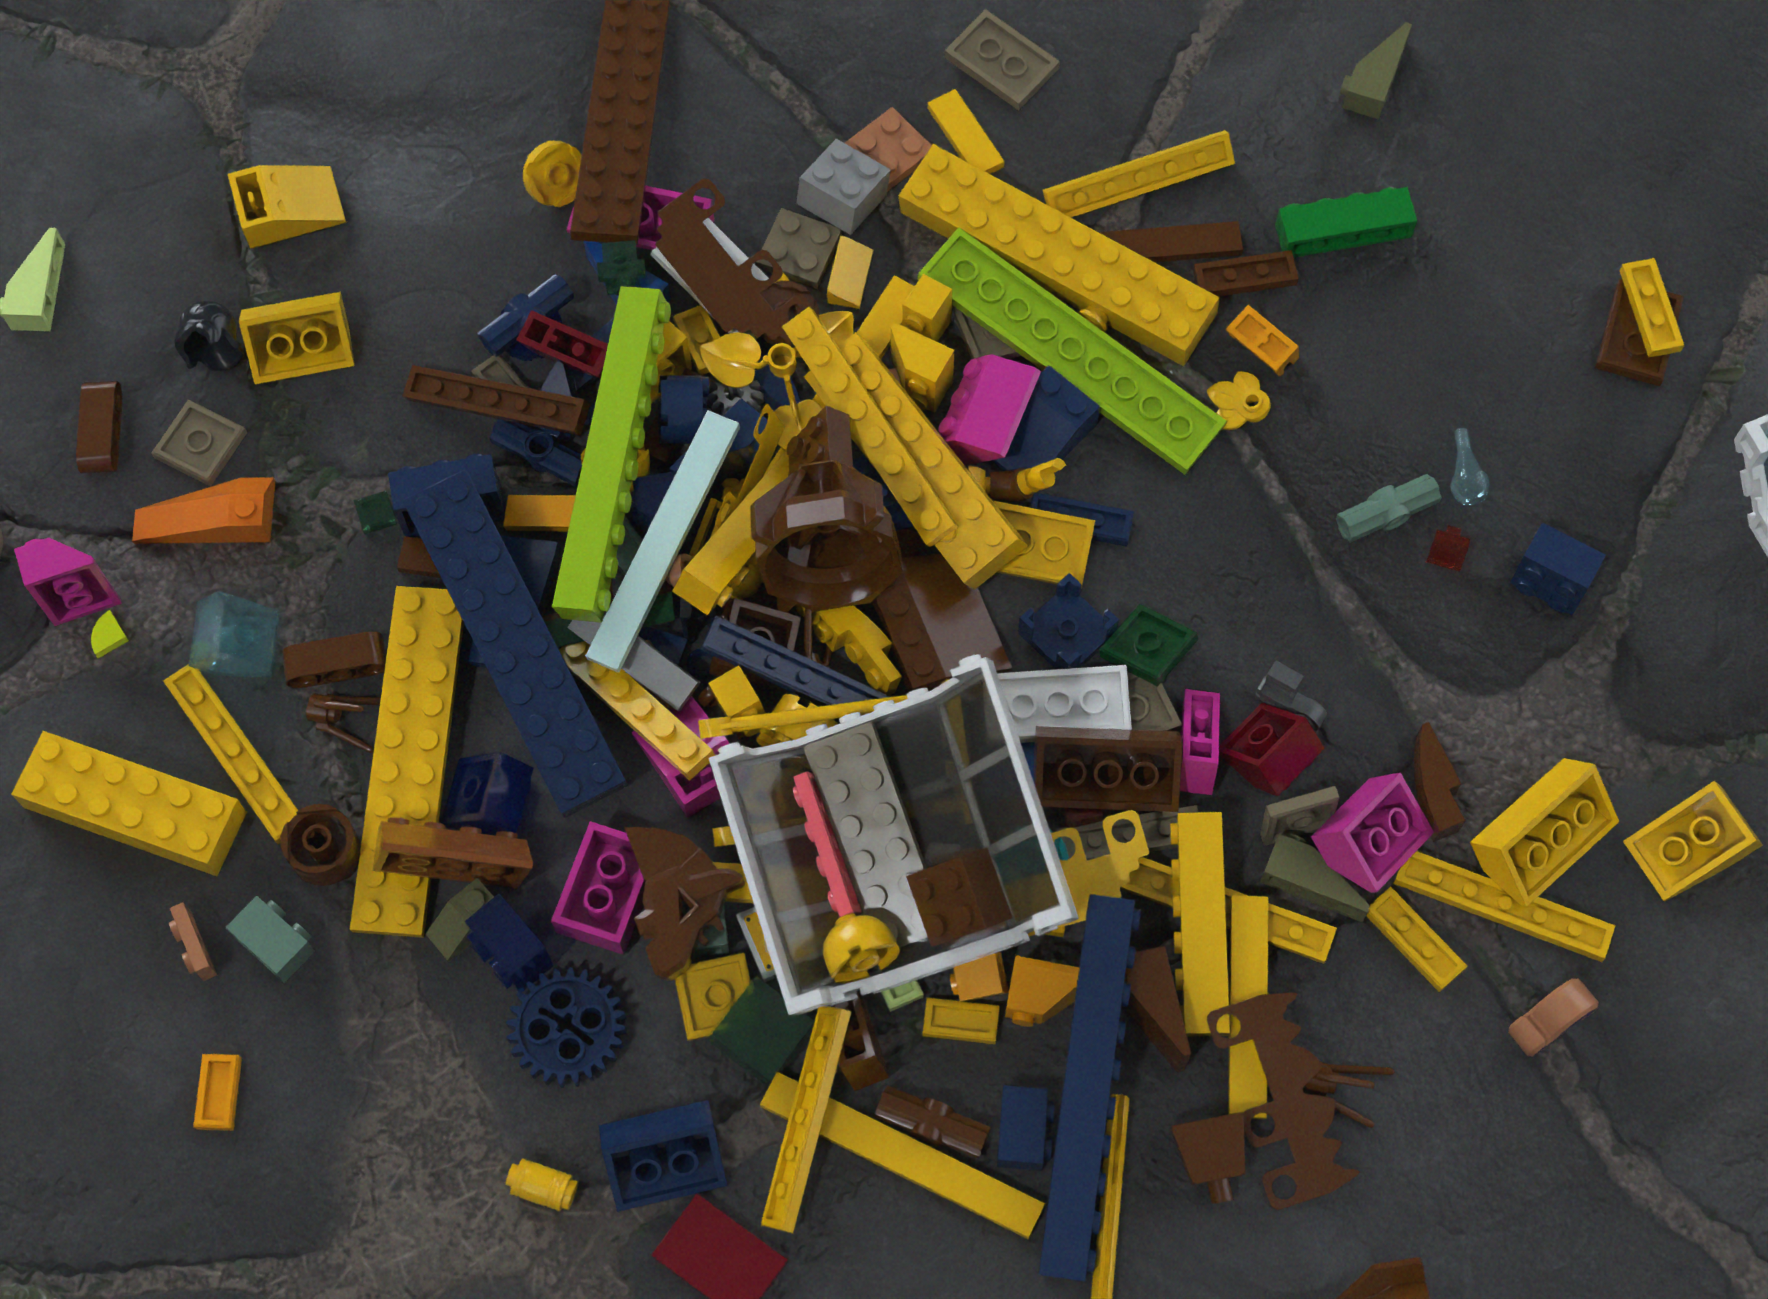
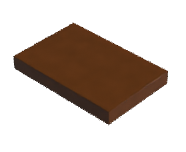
[1594,278,1684,386]

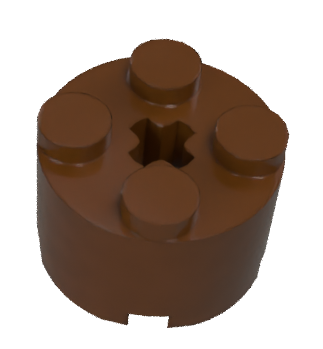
[280,804,361,886]

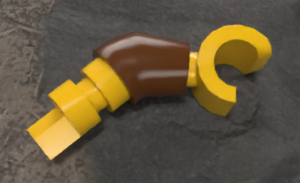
[968,458,1066,502]

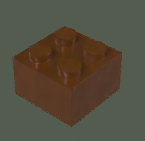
[709,598,801,692]
[906,847,1013,947]

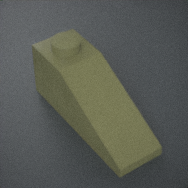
[1340,23,1412,119]
[1260,834,1370,922]

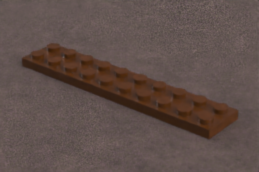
[570,0,670,245]

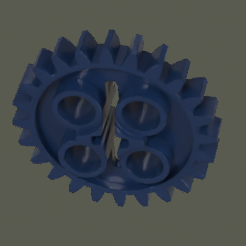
[506,967,627,1088]

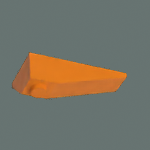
[132,477,275,544]

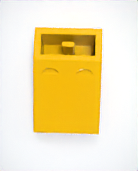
[227,165,346,249]

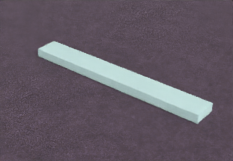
[585,410,740,673]

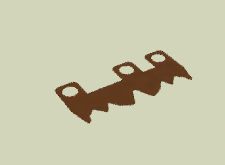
[1207,993,1360,1209]

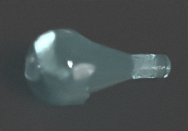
[1450,428,1490,506]

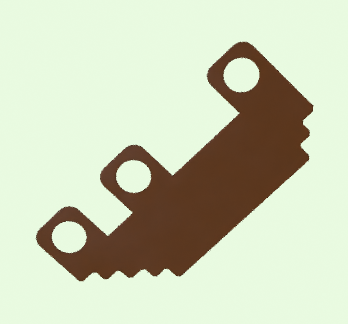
[655,178,819,343]

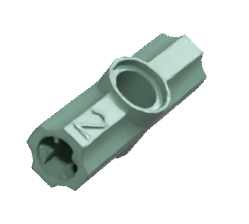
[1336,474,1442,543]

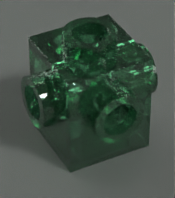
[597,240,646,296]

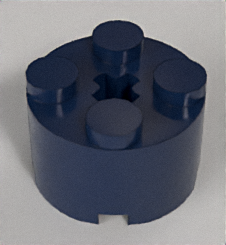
[658,375,709,444]

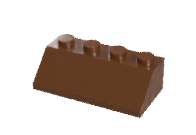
[1034,726,1183,812]

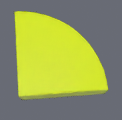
[91,610,129,659]

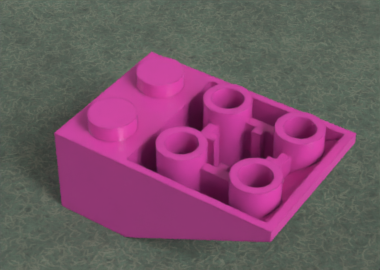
[632,696,748,818]

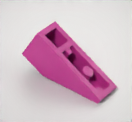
[1180,689,1220,795]

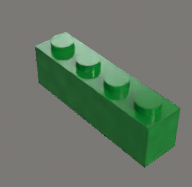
[1275,187,1417,257]

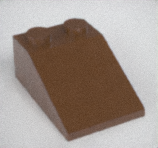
[1124,946,1191,1073]

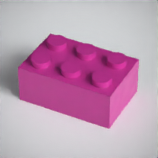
[551,821,646,955]

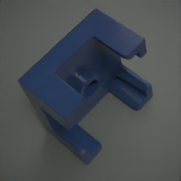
[1018,573,1119,669]

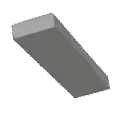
[567,611,701,711]

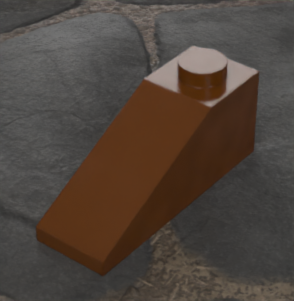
[817,976,889,1091]

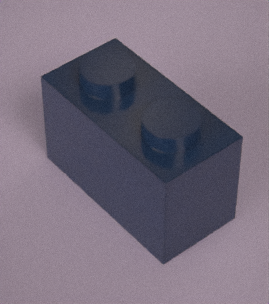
[997,1085,1054,1171]

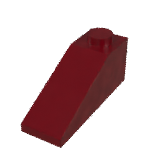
[516,310,608,379]

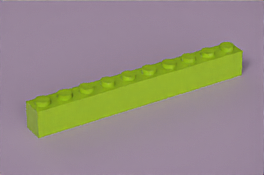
[552,286,671,623]

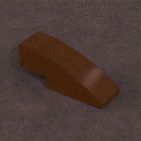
[1414,722,1466,842]

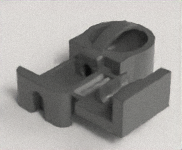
[1254,660,1327,731]

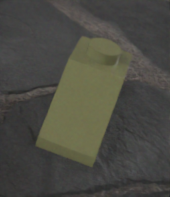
[426,878,505,962]

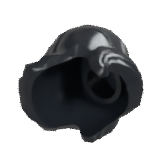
[174,300,245,371]

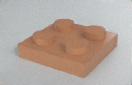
[845,107,932,192]

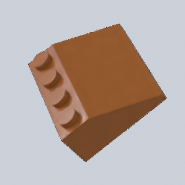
[373,817,533,889]

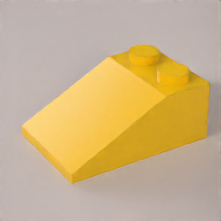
[1623,781,1763,901]

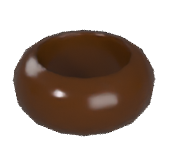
[698,686,718,708]

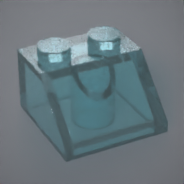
[189,591,280,677]

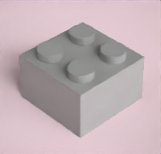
[796,139,891,235]

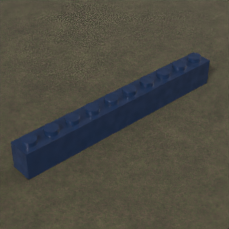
[1039,894,1140,1282]

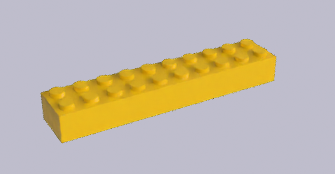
[898,144,1219,367]

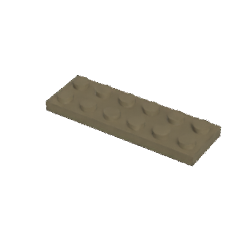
[803,721,928,947]

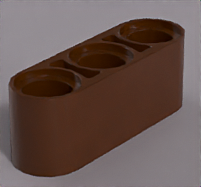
[76,381,123,473]
[282,632,386,688]

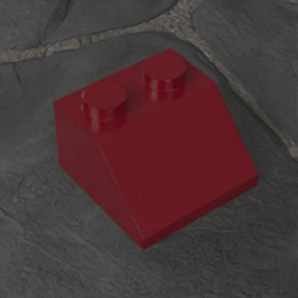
[1219,703,1325,797]

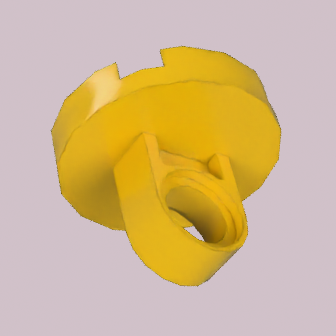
[523,140,582,207]

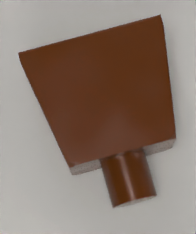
[1170,1112,1245,1204]

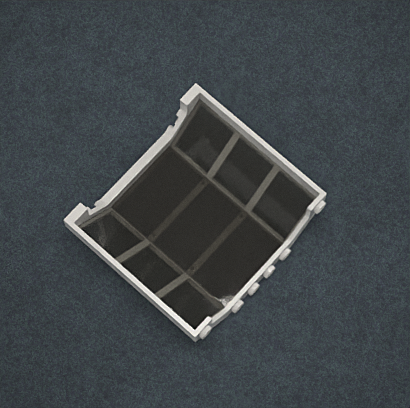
[709,655,1079,1015]

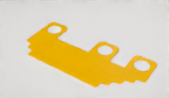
[996,810,1149,936]

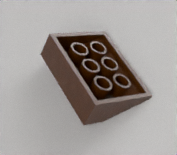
[871,553,1012,692]

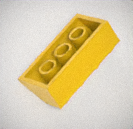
[1470,758,1620,907]

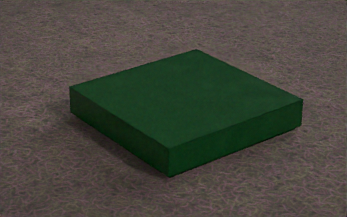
[1099,604,1198,687]

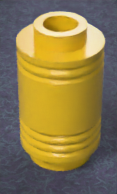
[505,1158,578,1211]

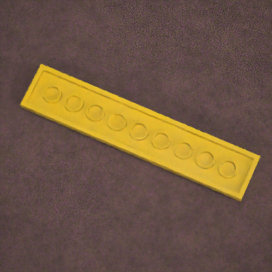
[350,586,464,938]

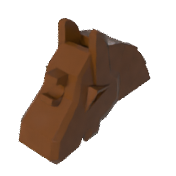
[624,827,745,982]

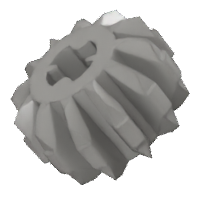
[707,380,764,416]

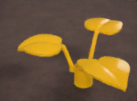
[700,311,854,450]

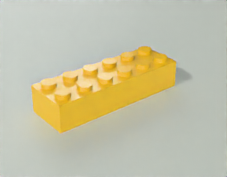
[11,731,247,876]

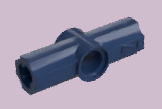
[477,274,574,358]
[490,419,582,487]

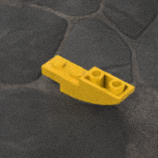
[794,605,901,696]

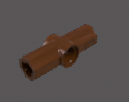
[875,1086,991,1159]

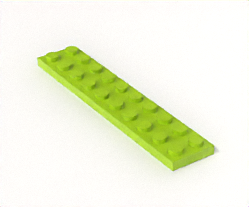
[917,227,1227,475]

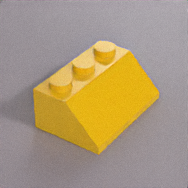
[239,292,354,384]

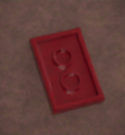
[651,1194,788,1299]

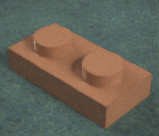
[169,902,217,981]

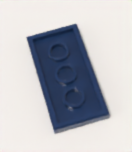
[459,536,562,668]

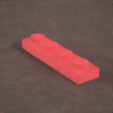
[793,772,862,917]

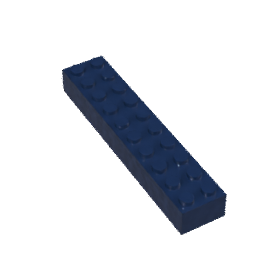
[402,469,628,818]

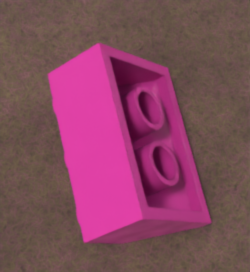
[938,354,1041,465]
[14,537,122,626]
[1311,772,1434,893]

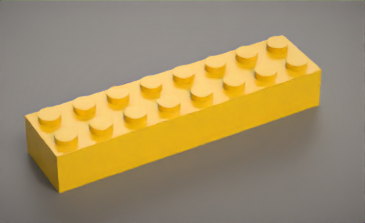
[803,332,1028,590]

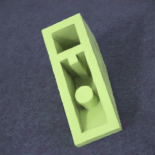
[0,228,65,331]

